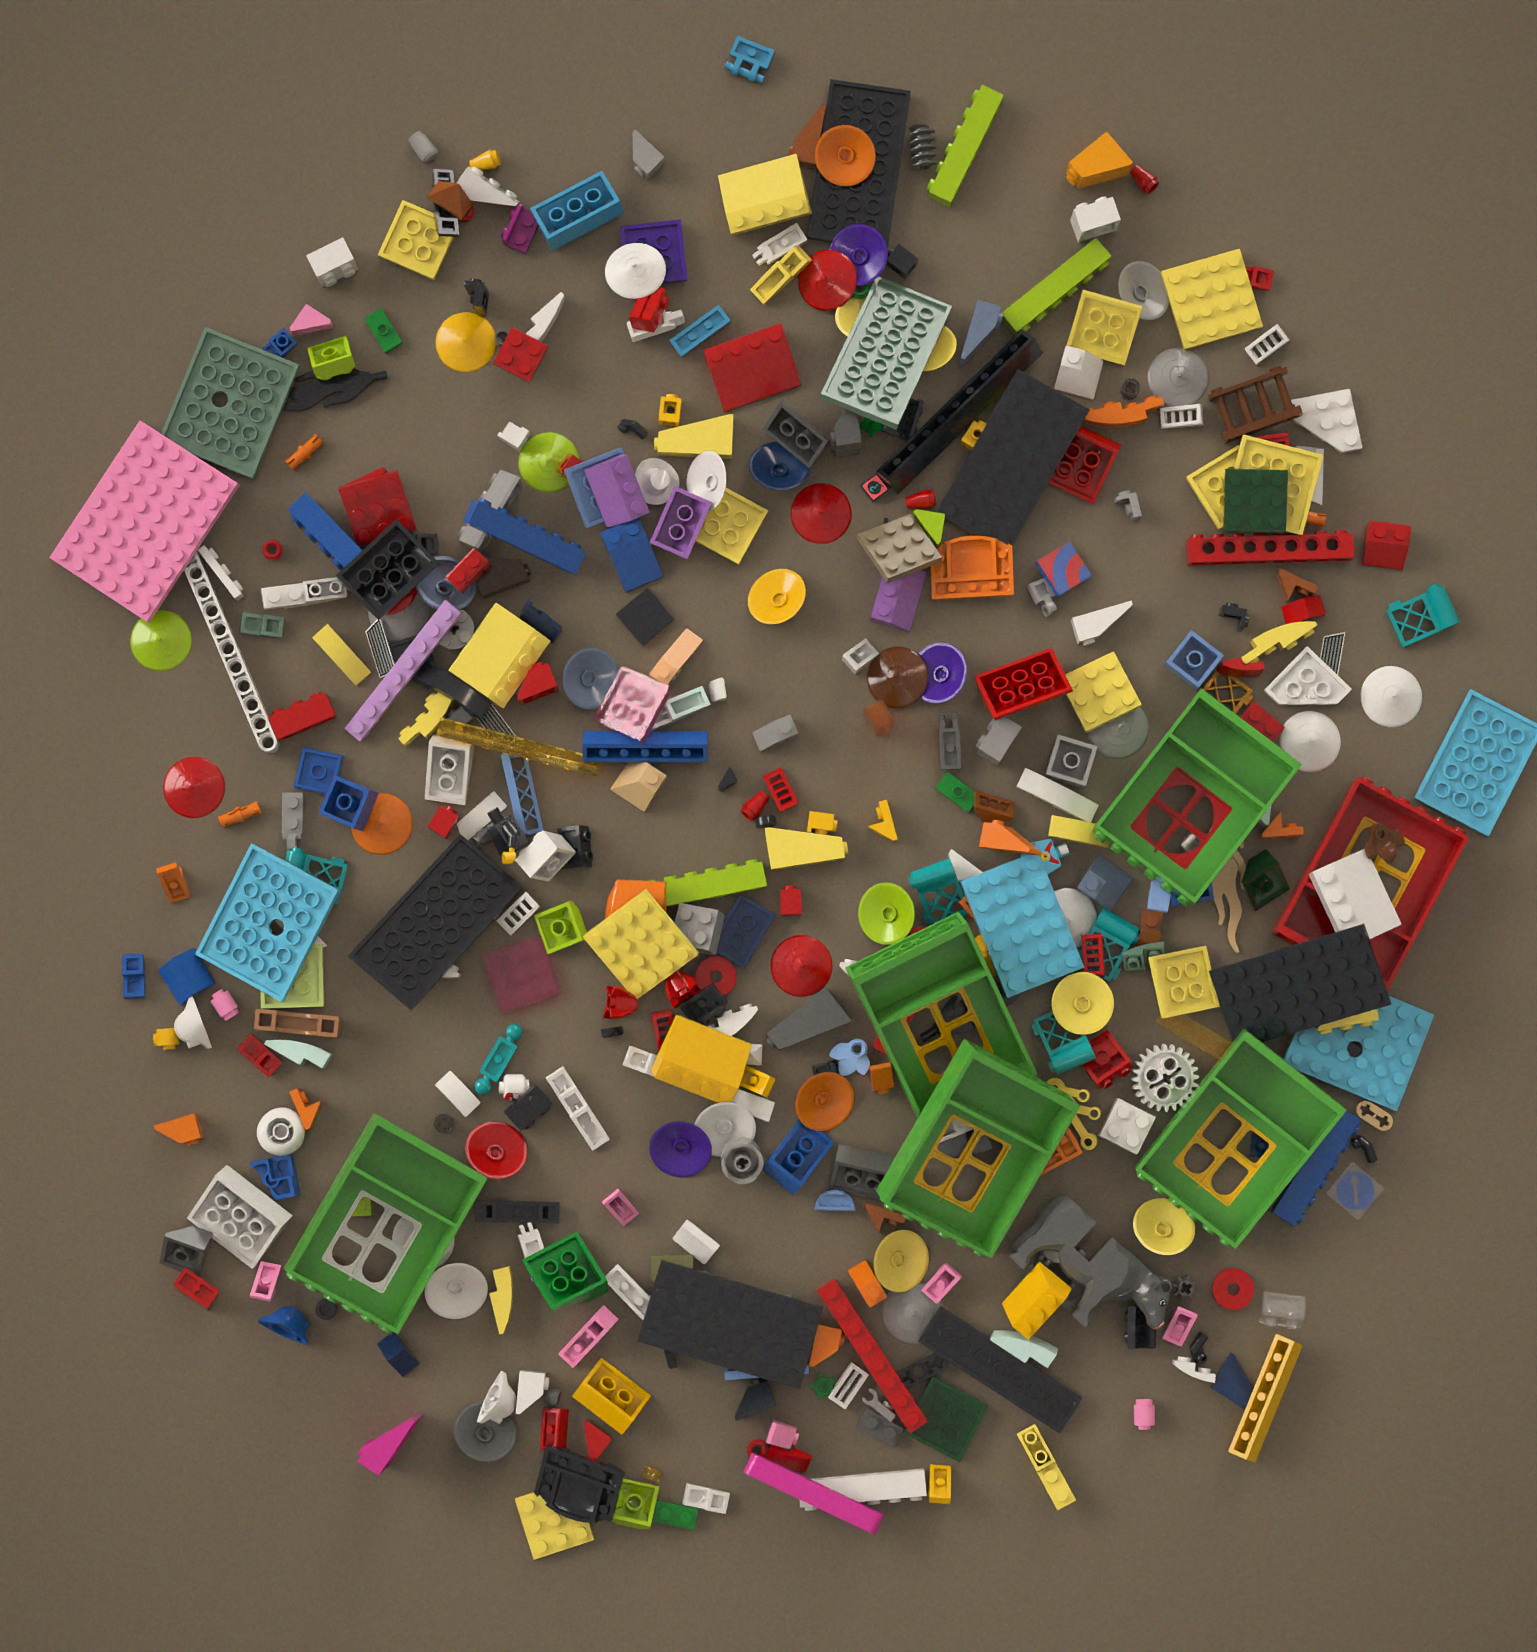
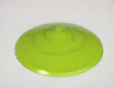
[518,432,580,493]
[130,610,192,671]
[858,883,915,945]

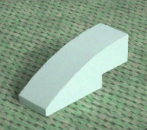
[643,686,711,731]
[264,1040,333,1069]
[990,1330,1058,1368]

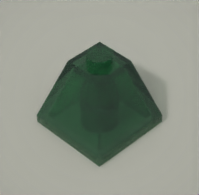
[1241,849,1290,911]

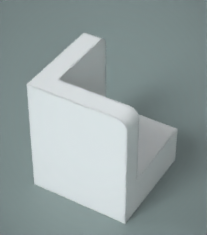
[497,422,530,452]

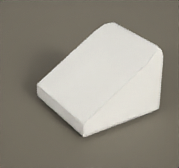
[709,677,727,702]

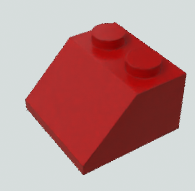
[1362,520,1411,570]
[517,662,560,706]

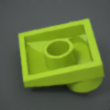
[307,336,355,380]
[534,901,587,954]
[612,1479,659,1530]

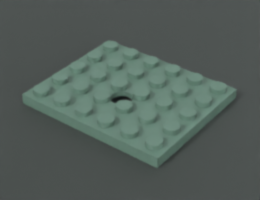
[161,327,300,479]

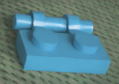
[724,36,775,84]

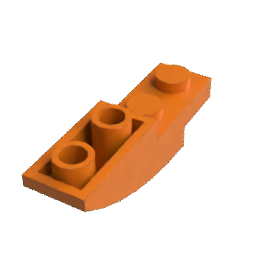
[1083,395,1164,428]

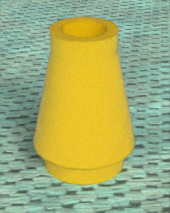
[469,149,501,170]

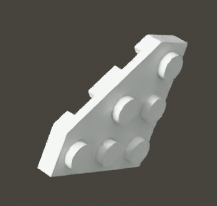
[1291,389,1362,453]
[1263,646,1352,705]

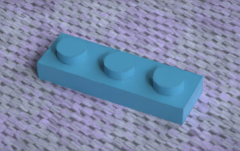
[669,304,731,358]

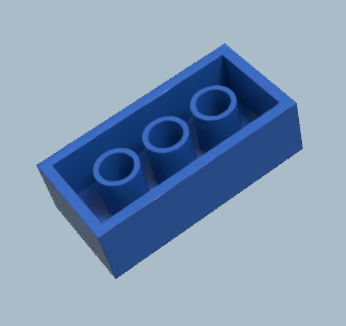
[288,492,362,571]

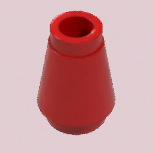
[1129,164,1159,194]
[905,489,936,509]
[740,790,770,822]

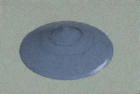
[562,648,620,709]

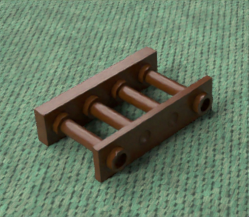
[1208,366,1303,444]

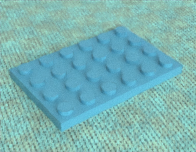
[1413,689,1537,837]
[960,855,1084,998]

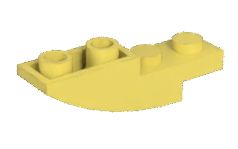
[1241,621,1317,665]
[398,692,454,747]
[1017,1424,1076,1511]

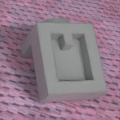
[1114,490,1142,521]

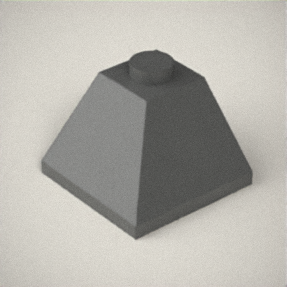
[159,1226,213,1276]

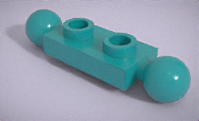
[474,1024,523,1095]

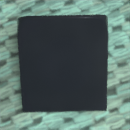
[718,767,738,792]
[812,1060,840,1075]

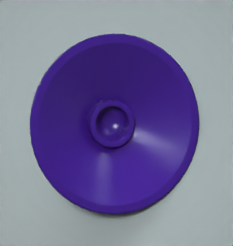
[830,224,888,286]
[919,642,967,703]
[649,1121,712,1177]

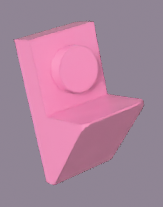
[250,1261,281,1302]
[921,1263,962,1304]
[1162,1306,1198,1347]

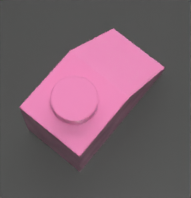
[766,1419,799,1449]

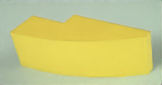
[750,245,812,305]
[312,624,372,686]
[1048,815,1109,848]
[489,1266,513,1334]

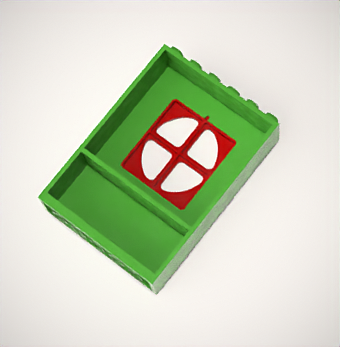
[1092,688,1302,907]

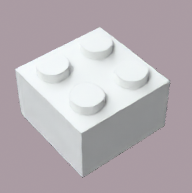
[1070,196,1121,243]
[306,237,358,287]
[515,831,576,882]
[1097,1098,1156,1155]

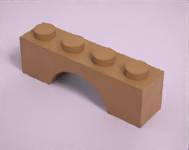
[254,1008,342,1038]

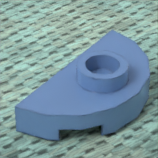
[814,1189,856,1211]

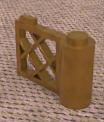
[1203,670,1254,714]

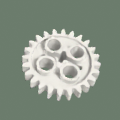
[1131,1044,1199,1112]

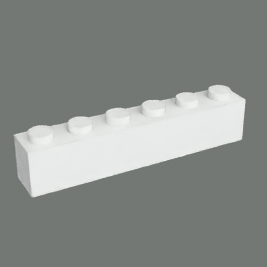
[799,1468,927,1511]

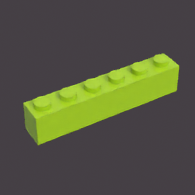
[927,85,1004,208]
[1002,238,1112,336]
[648,859,767,908]

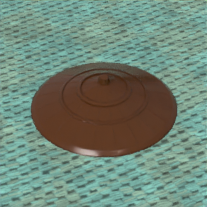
[867,647,928,708]

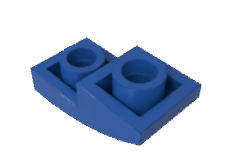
[262,328,297,358]

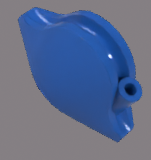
[258,1306,311,1345]

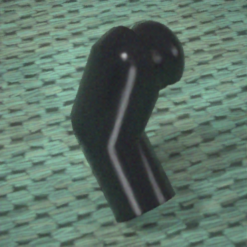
[617,419,649,440]
[1351,1135,1377,1163]
[1190,1332,1208,1364]

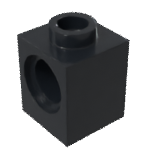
[886,244,918,279]

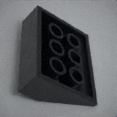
[336,519,439,620]

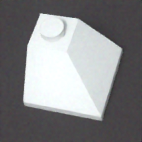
[1054,346,1104,400]

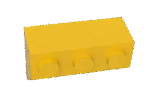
[1002,1261,1072,1340]
[572,1357,651,1435]

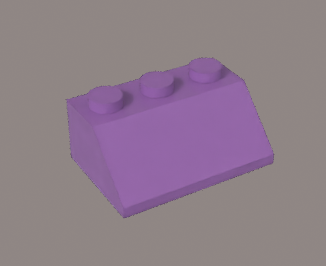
[584,454,650,528]
[650,486,712,559]
[870,570,926,632]

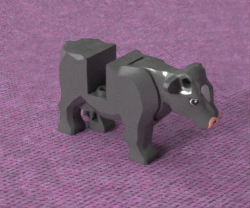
[1009,1195,1173,1330]

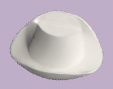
[635,458,679,505]
[257,1107,305,1156]

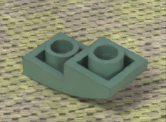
[1122,941,1166,971]

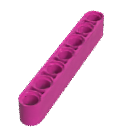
[743,1452,885,1535]

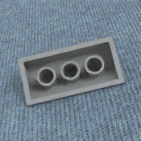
[458,470,523,554]

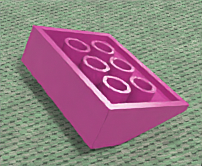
[357,1413,423,1476]

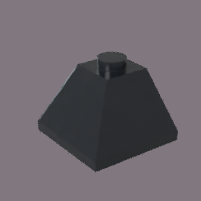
[735,1378,776,1421]

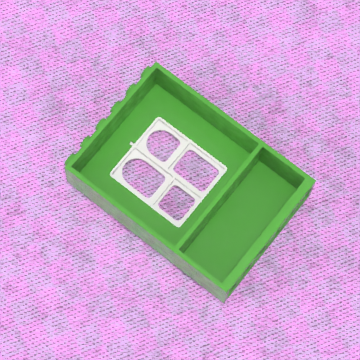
[284,1113,487,1335]

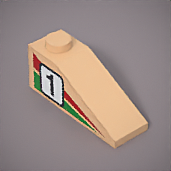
[649,628,703,690]

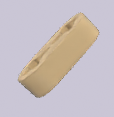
[1355,1101,1393,1131]

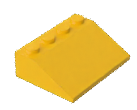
[651,1014,752,1103]

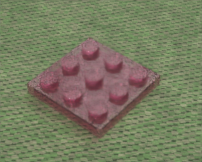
[593,666,673,744]
[482,935,561,1014]

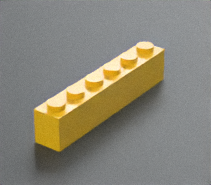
[1228,1334,1303,1463]

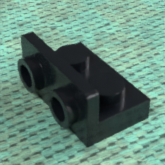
[464,278,489,317]
[557,825,593,870]

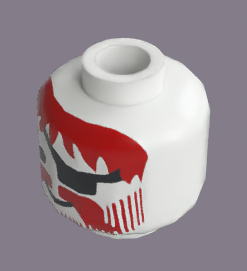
[499,1074,530,1101]

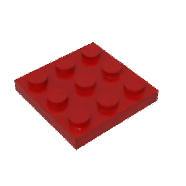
[338,470,416,547]

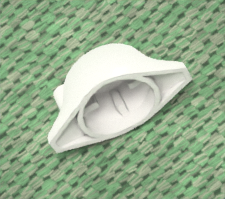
[174,996,212,1049]
[477,1371,517,1424]

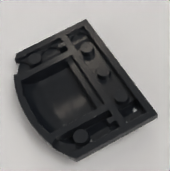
[534,1445,625,1523]

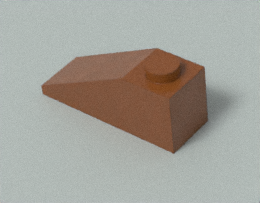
[788,104,826,169]

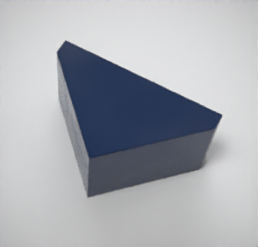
[377,1332,420,1377]

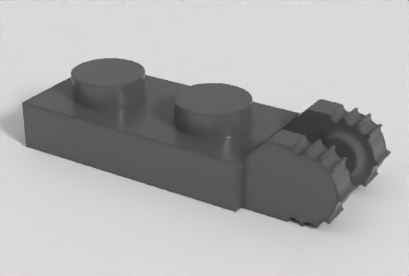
[938,712,962,770]

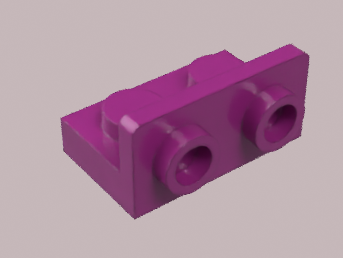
[501,204,539,255]

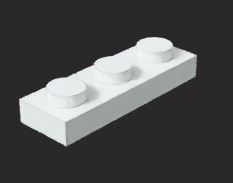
[198,545,244,601]
[605,1264,650,1320]

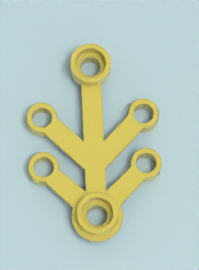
[1047,1078,1101,1150]

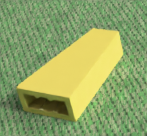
[654,414,734,459]
[765,827,848,871]

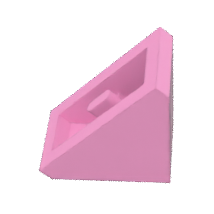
[290,304,333,336]
[602,1188,639,1227]

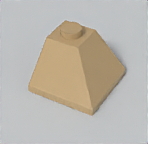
[610,762,667,812]

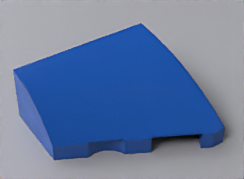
[250,1154,301,1200]

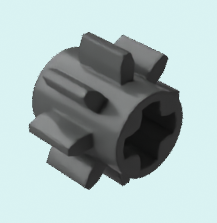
[1172,1275,1198,1301]

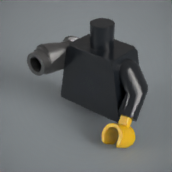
[471,807,530,864]

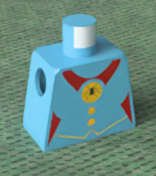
[1019,839,1069,875]

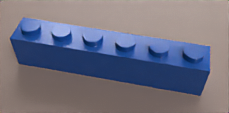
[462,498,586,575]
[582,731,708,762]
[1270,1111,1361,1226]

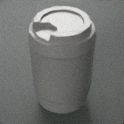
[408,131,438,164]

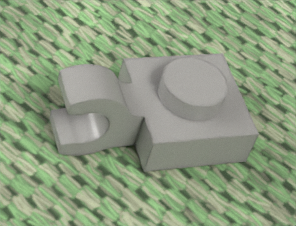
[1027,578,1057,617]
[862,1388,896,1422]

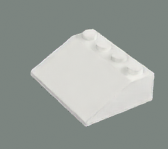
[1309,849,1402,939]
[187,1165,293,1269]

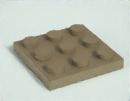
[857,514,942,583]

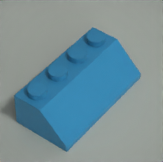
[530,171,624,251]

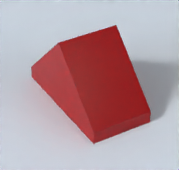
[1281,595,1327,624]
[584,1420,613,1460]

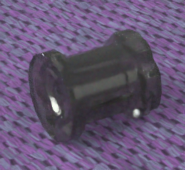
[1120,378,1140,401]

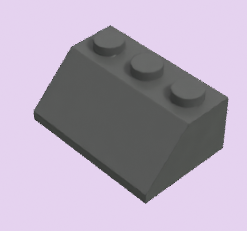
[762,401,830,468]
[830,409,862,458]
[829,1144,896,1202]

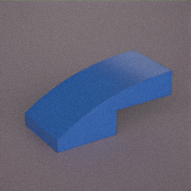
[122,954,146,999]

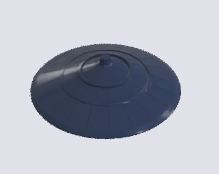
[749,442,810,490]

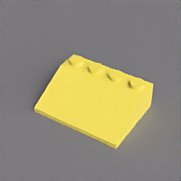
[718,154,812,235]
[448,603,550,709]

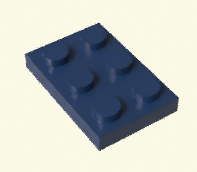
[717,894,776,968]

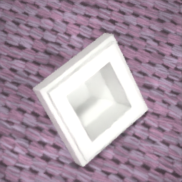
[1181,833,1201,852]
[746,1044,763,1065]

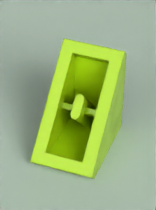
[913,509,945,548]

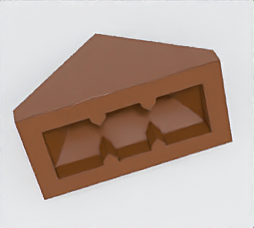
[427,181,473,220]
[974,791,1014,823]

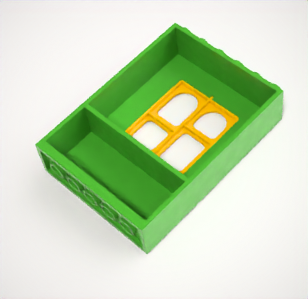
[845,912,1037,1119]
[1135,1029,1347,1249]
[876,1039,1080,1259]

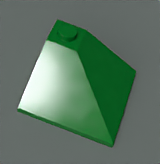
[522,1232,608,1312]

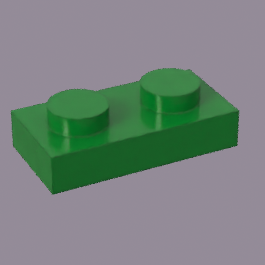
[653,1500,698,1530]

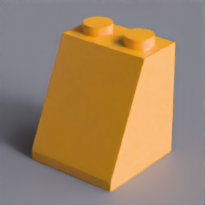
[1066,131,1133,189]

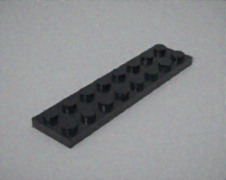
[918,1306,1082,1434]

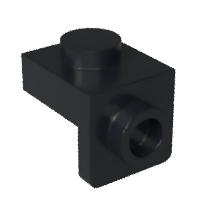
[1219,603,1249,632]

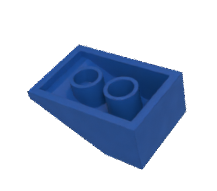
[600,517,663,592]
[762,1120,834,1195]

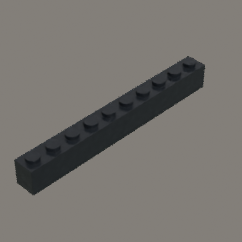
[876,330,1043,494]

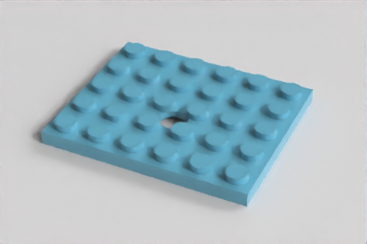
[195,843,341,1002]
[1283,996,1434,1111]

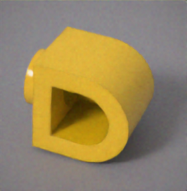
[153,1028,180,1050]

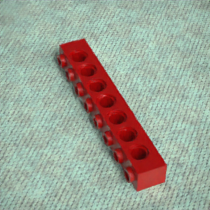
[1186,530,1354,566]

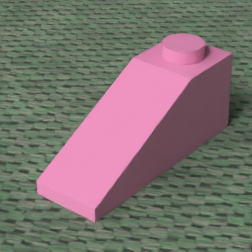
[558,1305,619,1368]

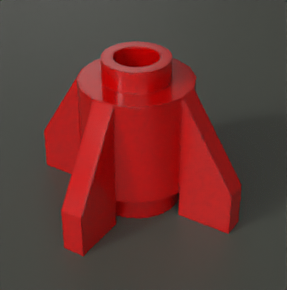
[665,970,700,1009]
[603,986,638,1019]

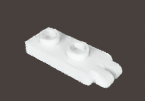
[752,223,807,266]
[517,1222,544,1281]

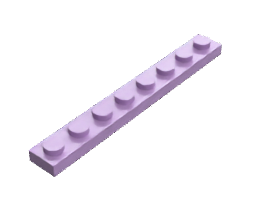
[344,600,463,742]

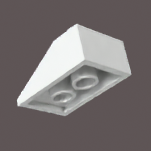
[425,733,475,805]

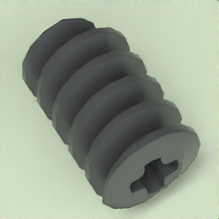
[909,124,937,170]

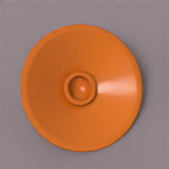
[815,125,876,186]
[351,793,413,855]
[795,1072,854,1131]

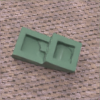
[239,612,284,638]

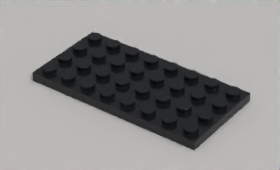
[807,79,911,249]
[937,369,1090,545]
[348,834,523,1011]
[1209,923,1391,1042]
[637,1259,823,1389]

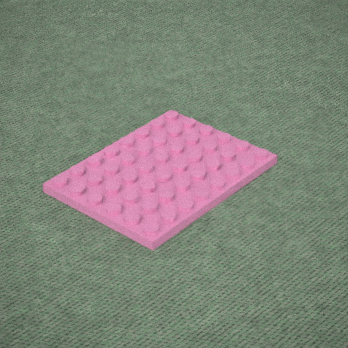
[49,421,240,623]

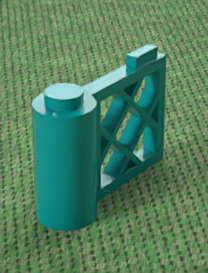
[1386,583,1460,648]
[285,847,348,905]
[908,858,968,925]
[1078,907,1140,982]
[1031,1011,1096,1075]

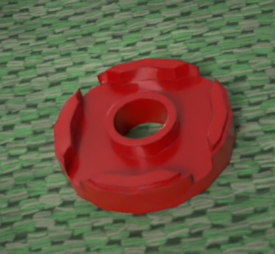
[695,956,737,996]
[1212,1268,1254,1310]

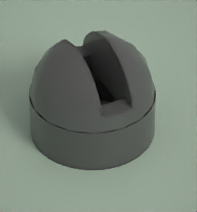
[494,330,509,347]
[545,1389,561,1407]

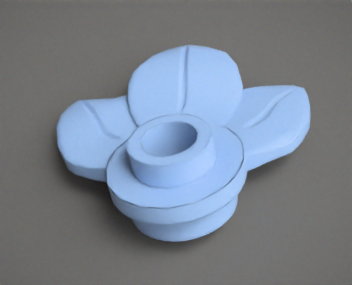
[829,1039,870,1076]

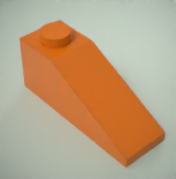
[979,820,1042,856]

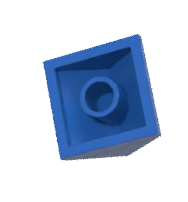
[158,948,215,1005]

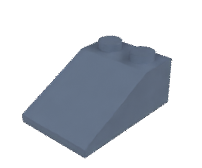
[959,300,1003,368]

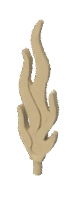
[1208,824,1246,953]

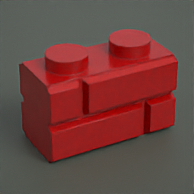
[629,287,670,333]
[445,548,492,594]

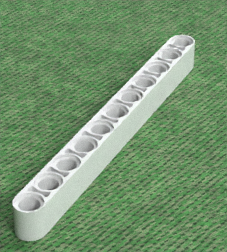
[184,551,280,754]

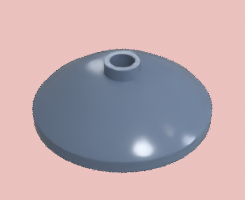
[416,556,476,610]

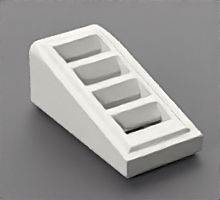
[1245,324,1290,365]
[1160,404,1204,429]
[497,892,541,936]

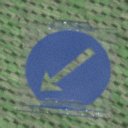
[1326,1161,1385,1220]

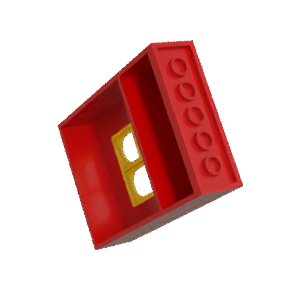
[1270,776,1469,991]

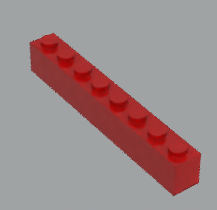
[817,1279,929,1433]

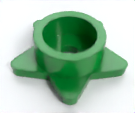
[859,417,883,438]
[809,1372,836,1400]

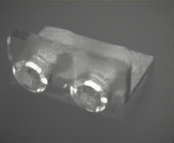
[1259,1291,1306,1329]

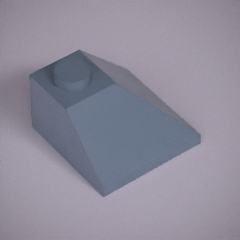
[1075,855,1133,911]

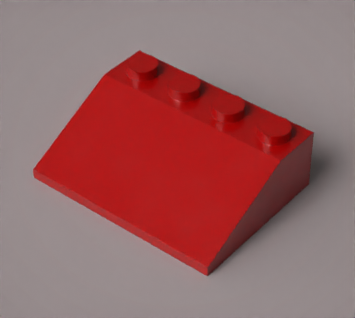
[703,323,801,412]
[1048,426,1121,504]
[974,648,1073,720]

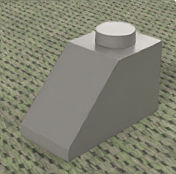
[633,129,665,180]
[752,714,798,752]

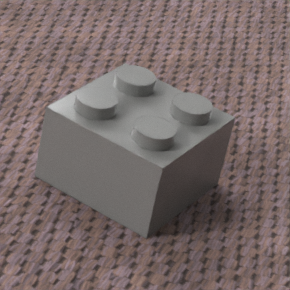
[976,717,1022,766]
[1044,735,1098,789]
[675,903,725,955]

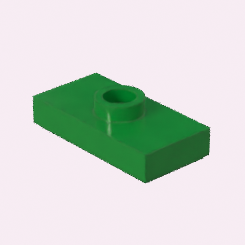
[364,308,403,354]
[935,771,975,813]

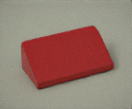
[540,1407,569,1450]

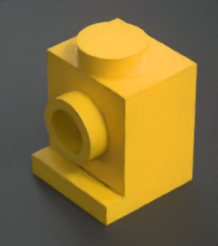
[658,394,682,427]
[960,420,987,451]
[807,811,838,835]

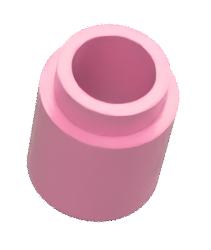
[210,989,239,1021]
[1134,1399,1155,1430]

